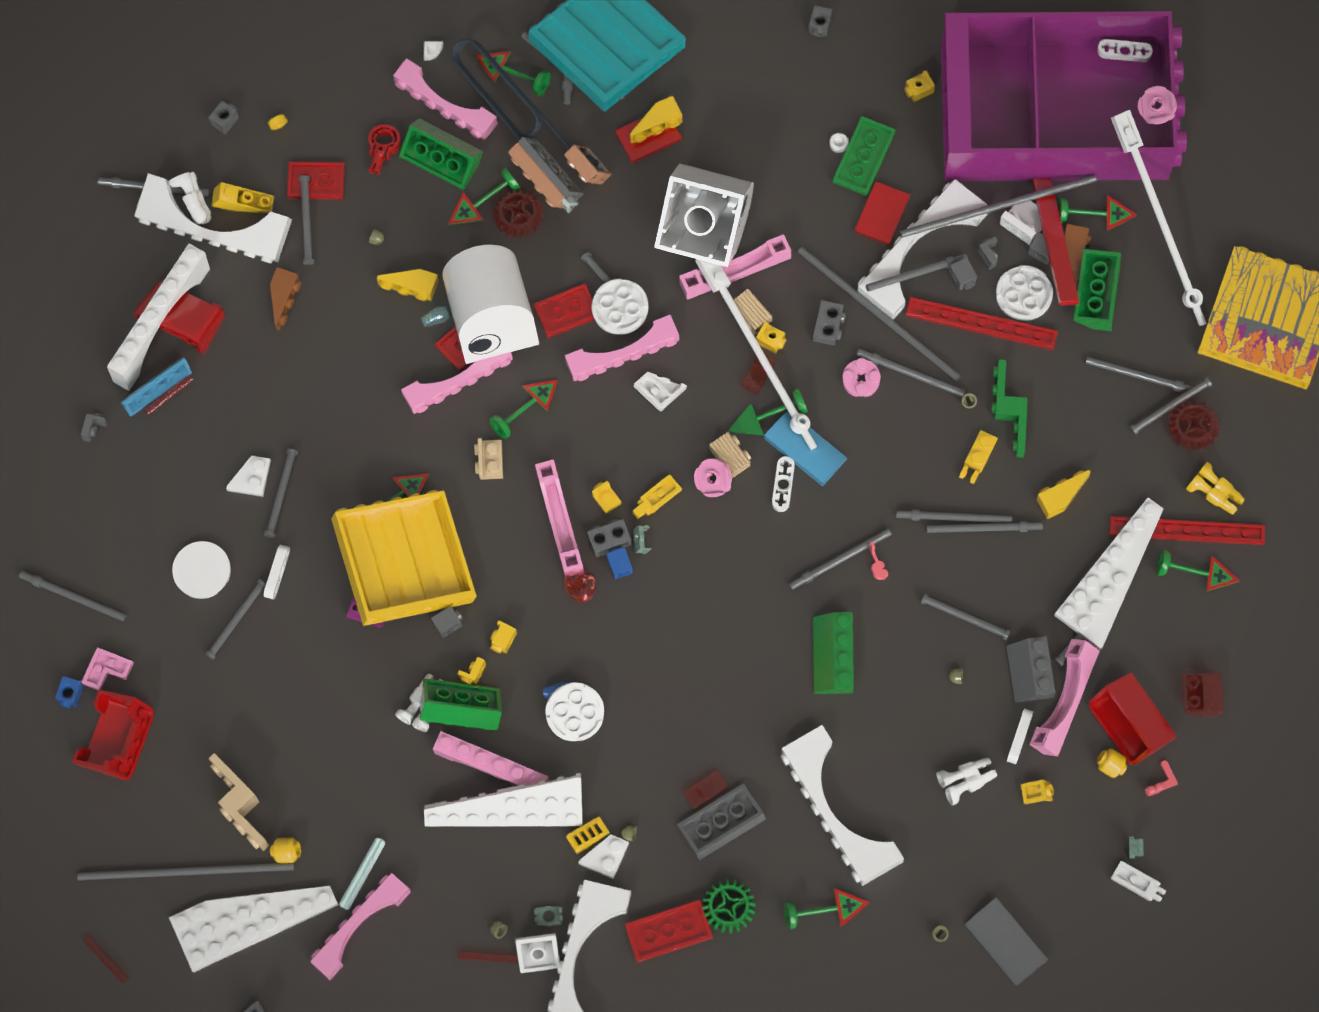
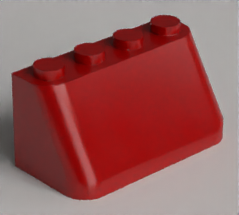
[1089,672,1177,765]

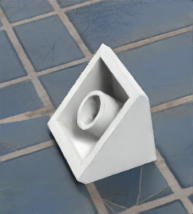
[516,933,560,973]

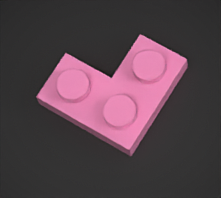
[82,647,134,690]

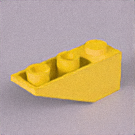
[630,96,682,143]
[212,182,274,214]
[377,269,439,301]
[1037,470,1091,519]

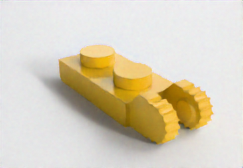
[959,430,998,484]

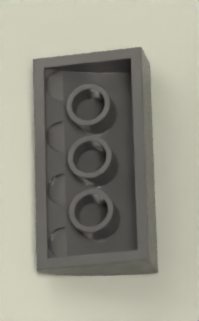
[677,783,766,861]
[965,898,1048,986]

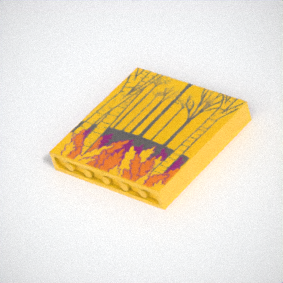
[1198,246,1319,390]

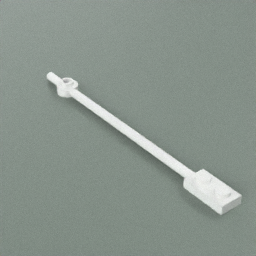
[1111,110,1206,326]
[695,259,817,450]

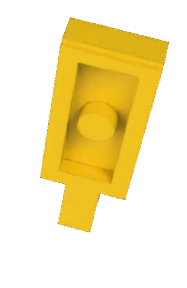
[633,474,682,519]

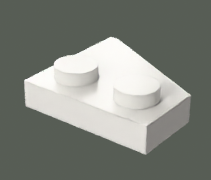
[634,372,687,412]
[226,456,271,497]
[579,835,629,879]

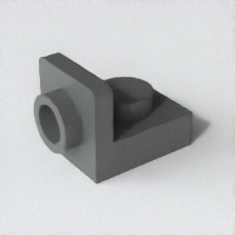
[978,237,998,270]
[81,413,107,442]

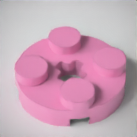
[1138,86,1177,124]
[842,358,881,397]
[694,459,732,497]

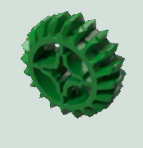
[702,879,756,934]

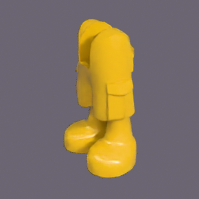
[1186,462,1245,514]

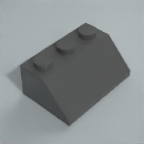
[1006,636,1055,703]

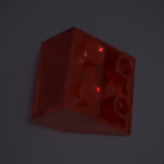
[1182,673,1224,717]

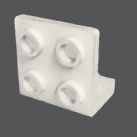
[1000,201,1042,245]

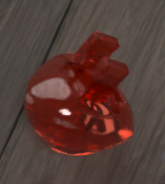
[564,571,596,603]

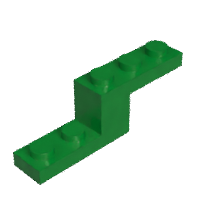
[991,360,1027,458]

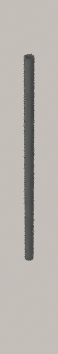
[900,174,1097,238]
[798,247,961,381]
[77,862,294,880]

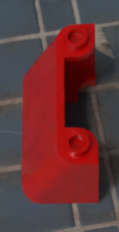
[133,280,225,354]
[72,690,154,780]

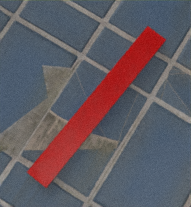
[1032,178,1079,305]
[906,297,1058,350]
[1109,516,1265,545]

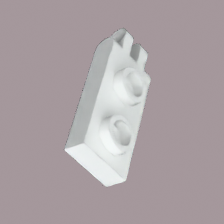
[1111,861,1166,902]

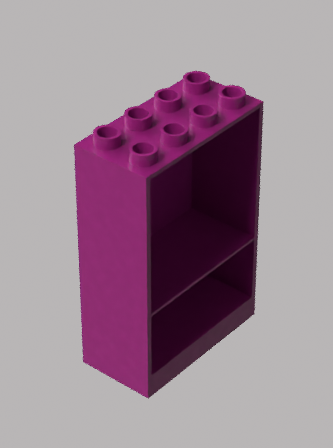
[941,11,1187,181]

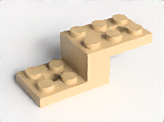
[208,753,269,851]

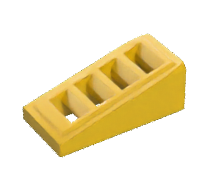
[566,817,610,854]

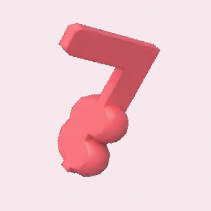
[869,541,888,580]
[1145,760,1178,796]

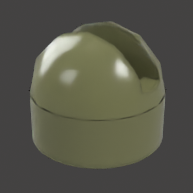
[369,229,384,245]
[961,393,977,408]
[949,668,963,684]
[621,825,637,842]
[490,921,508,939]
[932,926,948,942]

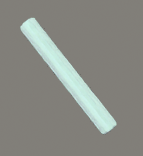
[339,838,385,910]

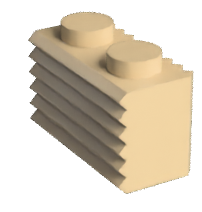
[730,289,772,335]
[709,432,751,478]

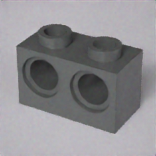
[813,300,846,346]
[587,519,632,557]

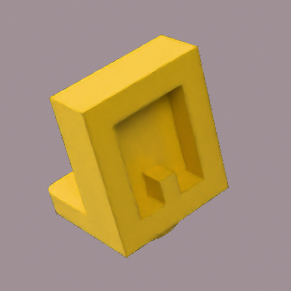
[592,481,621,514]
[457,657,486,685]
[1021,780,1054,804]

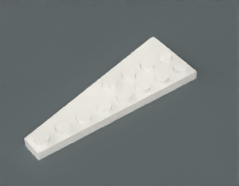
[1054,498,1163,650]
[424,773,582,826]

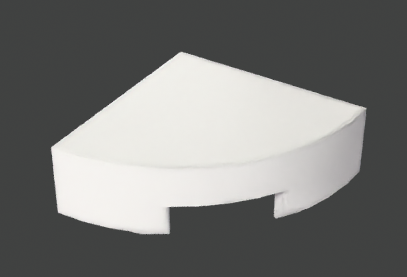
[424,41,443,61]

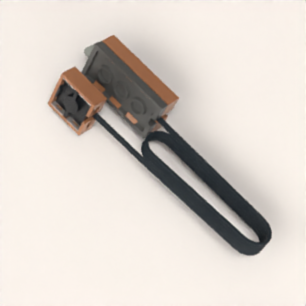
[452,39,612,213]

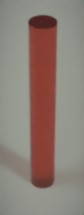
[144,375,194,416]
[83,936,128,983]
[458,951,518,964]

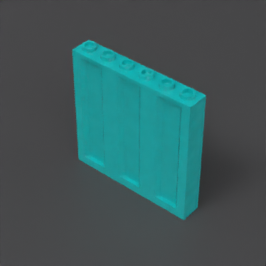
[529,0,686,112]

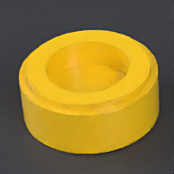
[268,114,287,130]

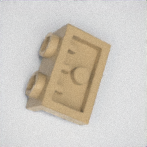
[474,438,503,480]

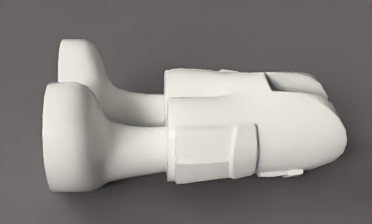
[169,172,211,224]
[395,673,443,732]
[936,758,997,805]

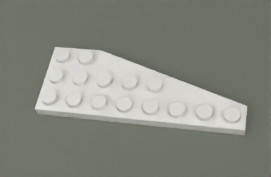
[169,886,338,972]

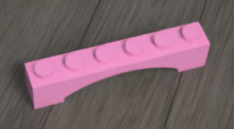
[393,59,498,141]
[679,234,791,300]
[565,315,679,381]
[401,352,513,414]
[535,460,584,578]
[1029,639,1099,757]
[433,731,549,786]
[310,873,411,980]

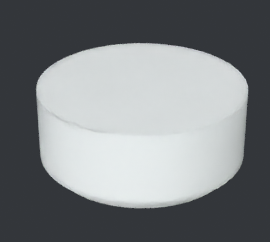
[830,133,848,153]

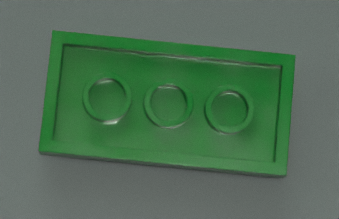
[833,116,896,196]

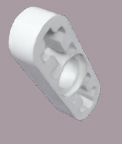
[1097,39,1152,62]
[772,457,795,512]
[264,544,290,599]
[1007,708,1034,764]

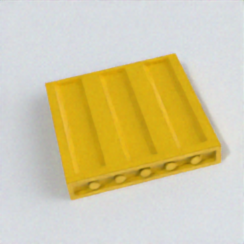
[331,490,477,626]

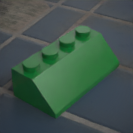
[399,118,484,190]
[1074,249,1121,331]
[813,612,854,694]
[420,678,502,730]

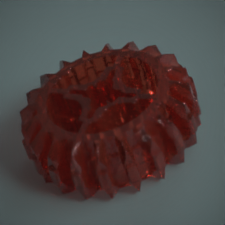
[493,188,544,238]
[1168,400,1220,452]

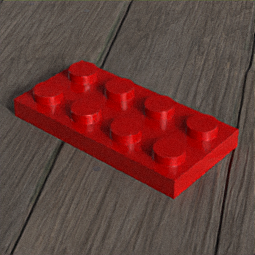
[625,900,713,963]

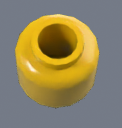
[1097,749,1127,778]
[270,837,301,863]

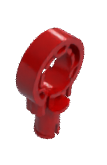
[368,124,400,175]

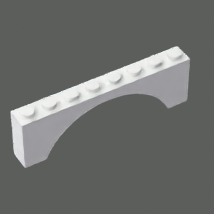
[134,174,292,264]
[858,180,988,320]
[107,244,210,391]
[780,725,904,886]
[548,880,631,1012]

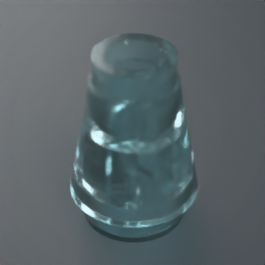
[421,305,450,327]

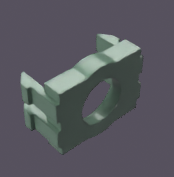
[632,525,652,554]
[1129,837,1144,859]
[534,906,563,926]

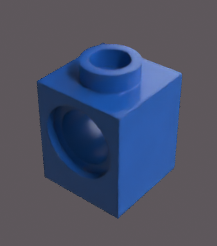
[606,547,633,579]
[55,676,84,709]

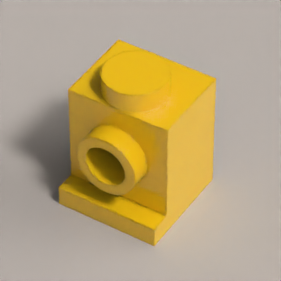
[904,70,935,102]
[756,322,787,353]
[490,621,517,653]

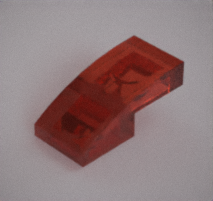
[741,354,777,395]
[683,770,728,809]

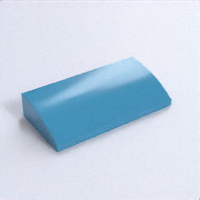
[120,357,192,417]
[764,411,847,487]

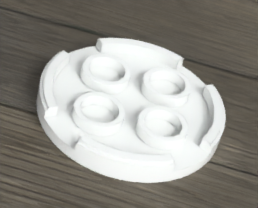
[996,265,1053,321]
[592,279,649,335]
[172,541,231,599]
[545,682,604,741]

